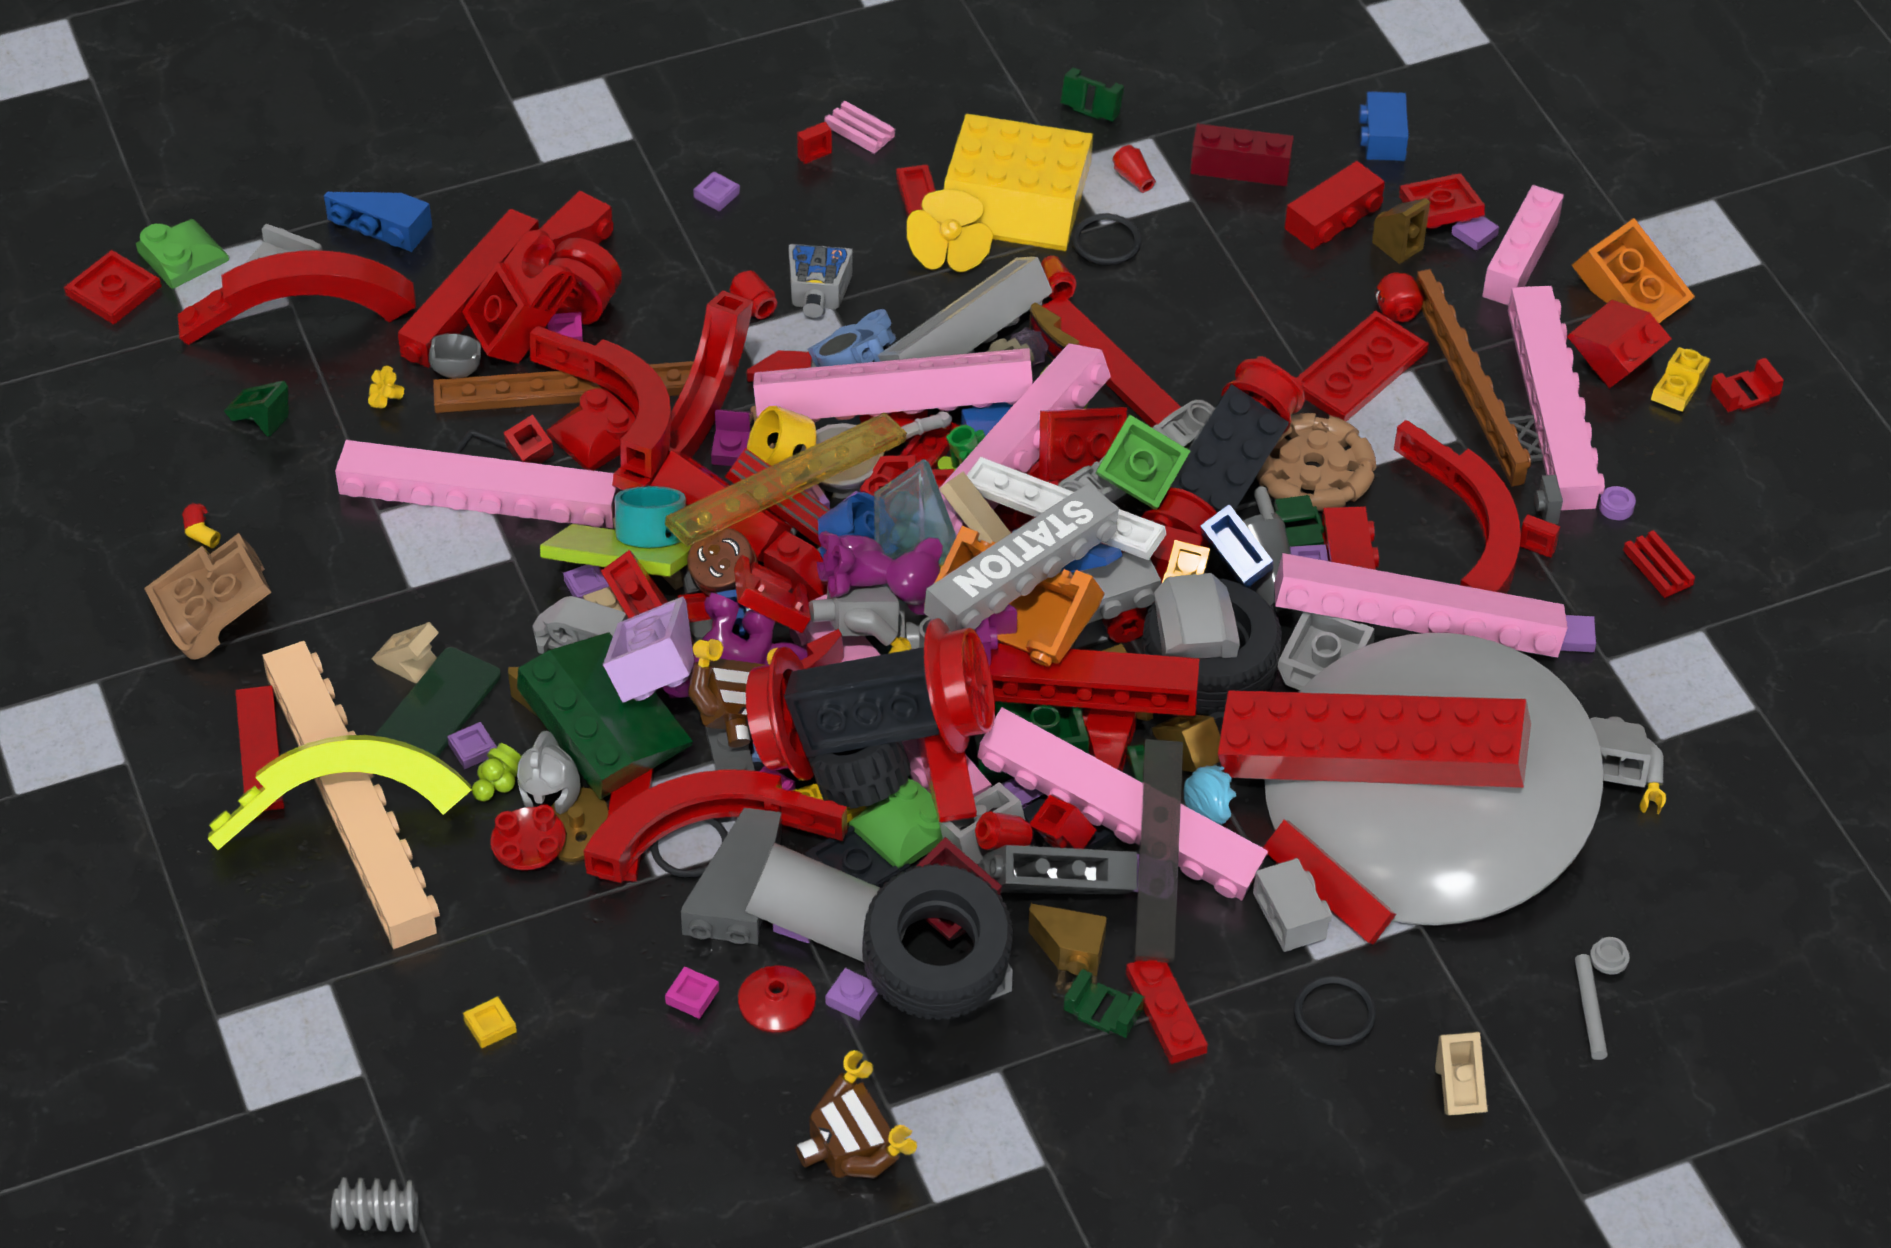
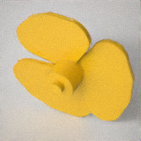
[906,189,993,273]

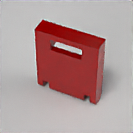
[734,555,811,633]

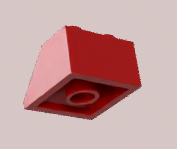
[1567,300,1672,389]

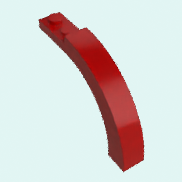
[178,250,416,345]
[612,291,753,490]
[530,326,671,478]
[1394,420,1521,594]
[583,770,848,883]

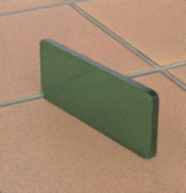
[374,647,501,757]

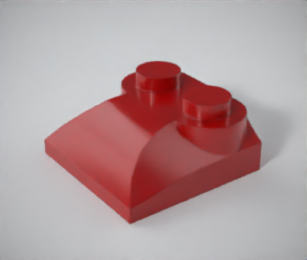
[547,388,636,471]

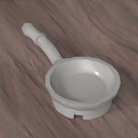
[800,412,952,498]

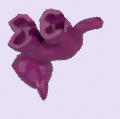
[817,531,943,615]
[662,592,808,699]

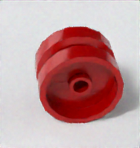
[548,238,622,324]

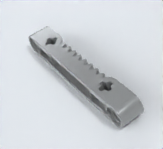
[1058,400,1214,502]

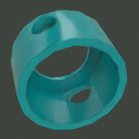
[615,486,686,548]

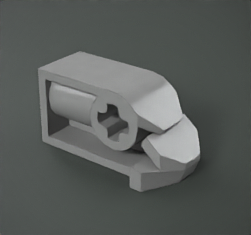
[532,596,627,654]

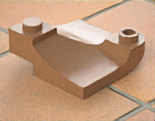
[145,533,271,659]

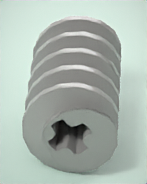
[331,1177,419,1232]

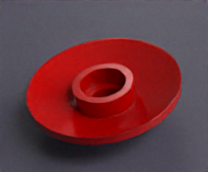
[738,965,816,1033]

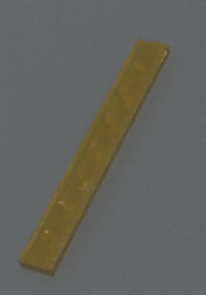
[665,412,907,547]

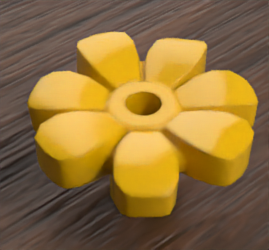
[368,366,404,409]

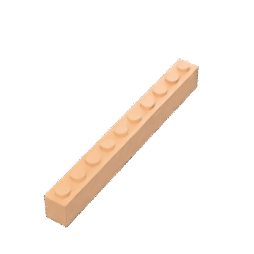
[262,641,440,949]

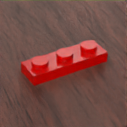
[1126,953,1208,1064]

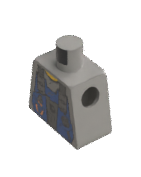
[789,244,853,318]

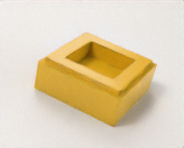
[463,997,517,1048]

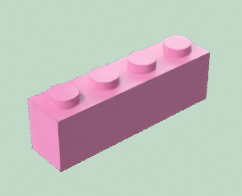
[1482,185,1564,305]

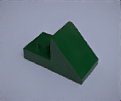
[224,381,289,437]

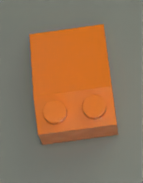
[1572,218,1695,323]

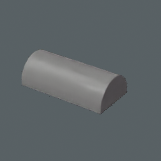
[745,843,907,962]

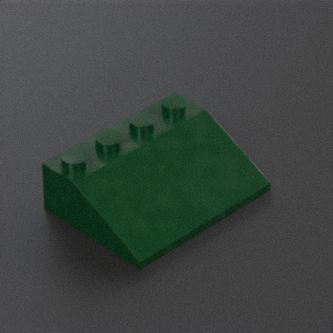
[517,632,693,800]

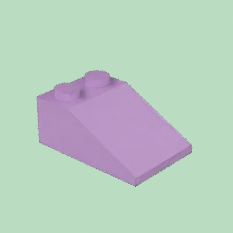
[603,596,694,703]

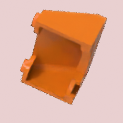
[935,526,1105,667]

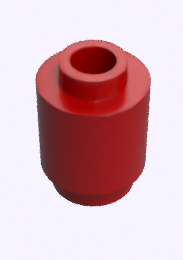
[730,271,777,319]
[975,811,1033,851]

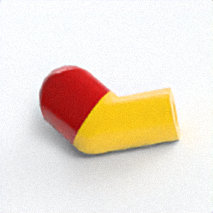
[182,503,221,548]

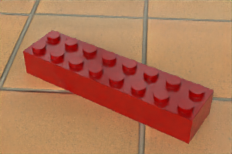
[1218,691,1531,788]

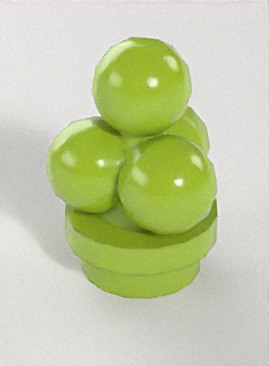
[472,743,521,802]

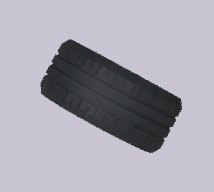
[1142,579,1282,715]
[862,864,1013,1020]

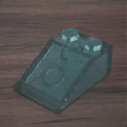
[874,459,956,565]

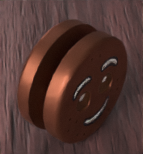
[687,527,758,596]

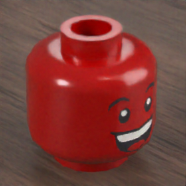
[1375,273,1423,322]

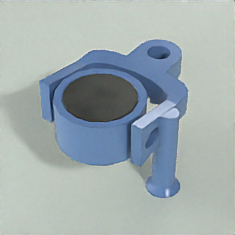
[808,309,896,367]

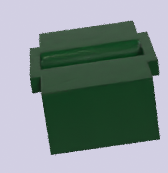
[1061,68,1124,121]
[1274,495,1324,547]
[1064,969,1145,1038]

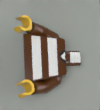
[688,639,778,747]
[795,1051,917,1178]

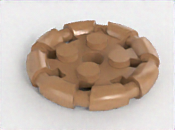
[1255,413,1376,512]

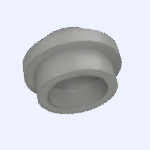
[1590,937,1629,974]

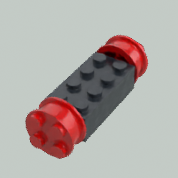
[1142,356,1305,548]

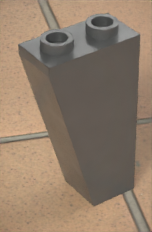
[681,808,782,945]
[979,845,1137,894]

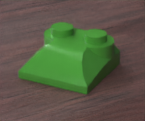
[136,219,230,289]
[1095,415,1190,510]
[849,779,943,869]

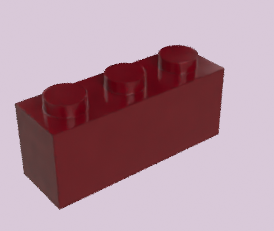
[1190,124,1294,186]

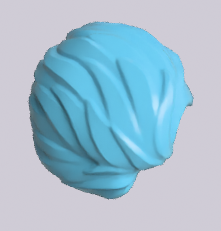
[1184,765,1236,826]

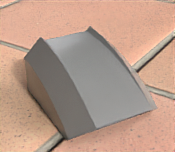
[1154,573,1240,658]
[1277,611,1375,690]

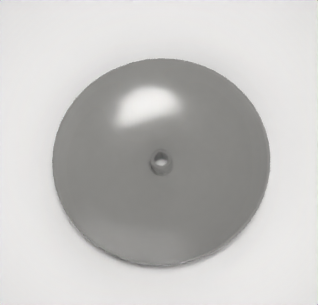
[1265,633,1603,925]

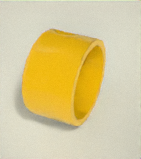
[747,406,817,482]

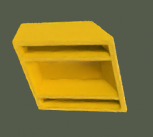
[944,114,1093,251]

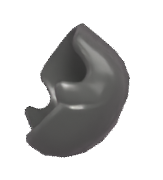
[429,334,481,379]

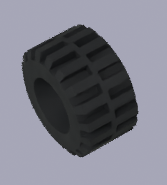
[808,741,911,809]

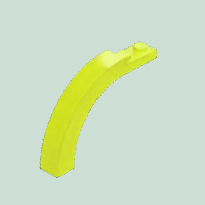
[208,735,472,850]

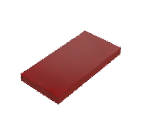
[1297,311,1429,422]

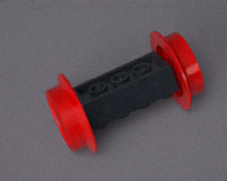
[746,618,995,781]

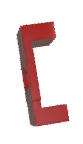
[1710,358,1784,412]

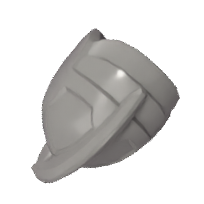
[517,731,581,815]

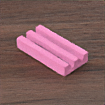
[825,101,895,154]

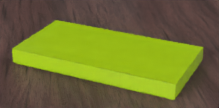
[540,524,694,577]

